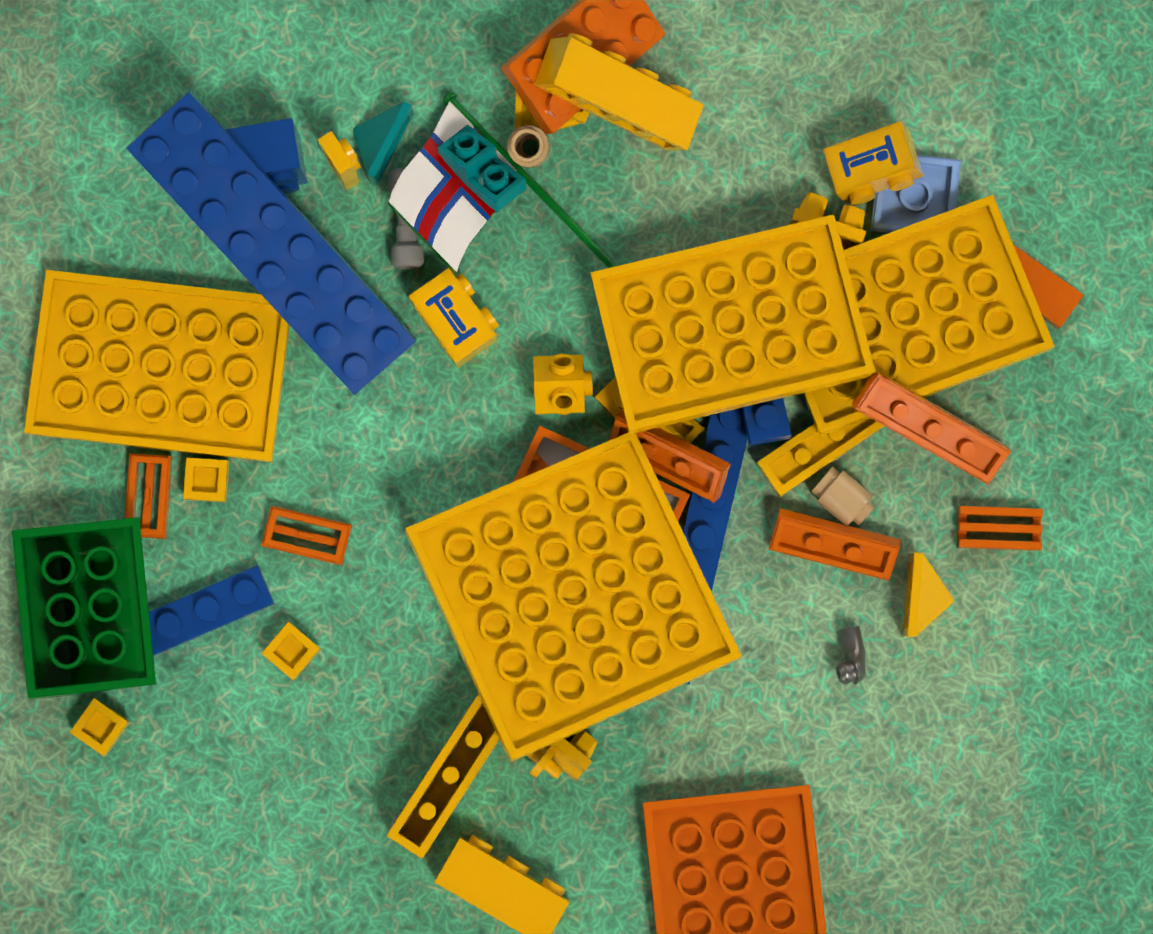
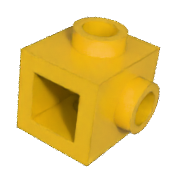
[533,354,593,415]

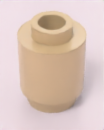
[507,125,551,168]
[811,466,874,526]

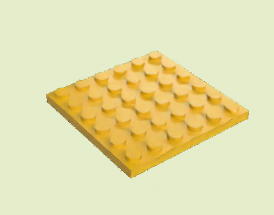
[405,432,742,763]

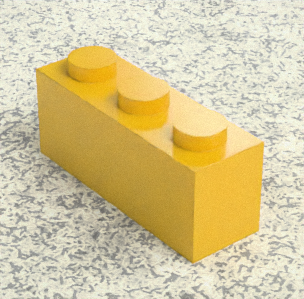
[434,834,570,934]

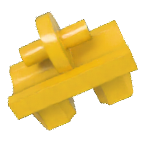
[789,192,866,249]
[527,730,598,781]

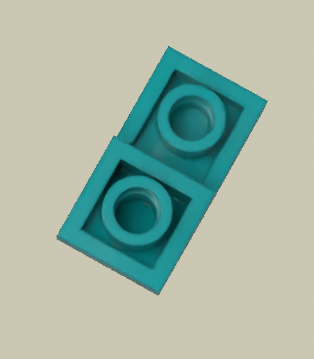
[438,125,527,212]

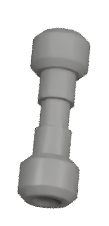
[388,168,424,270]

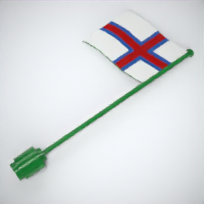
[388,92,617,274]

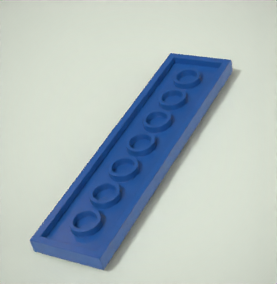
[126,90,416,395]

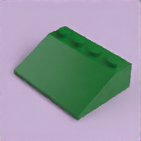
[12,517,156,700]

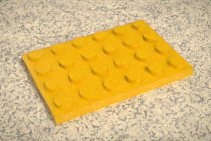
[803,195,1055,436]
[590,214,876,434]
[24,270,290,463]

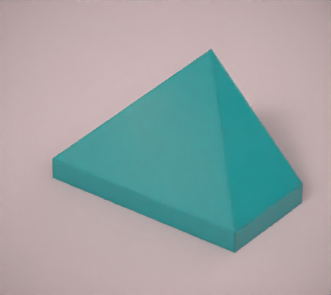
[353,101,414,185]

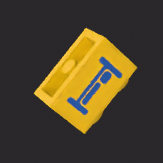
[823,121,923,205]
[408,268,499,369]

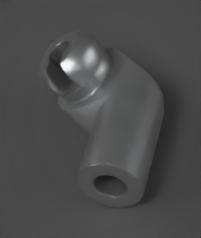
[836,626,866,685]

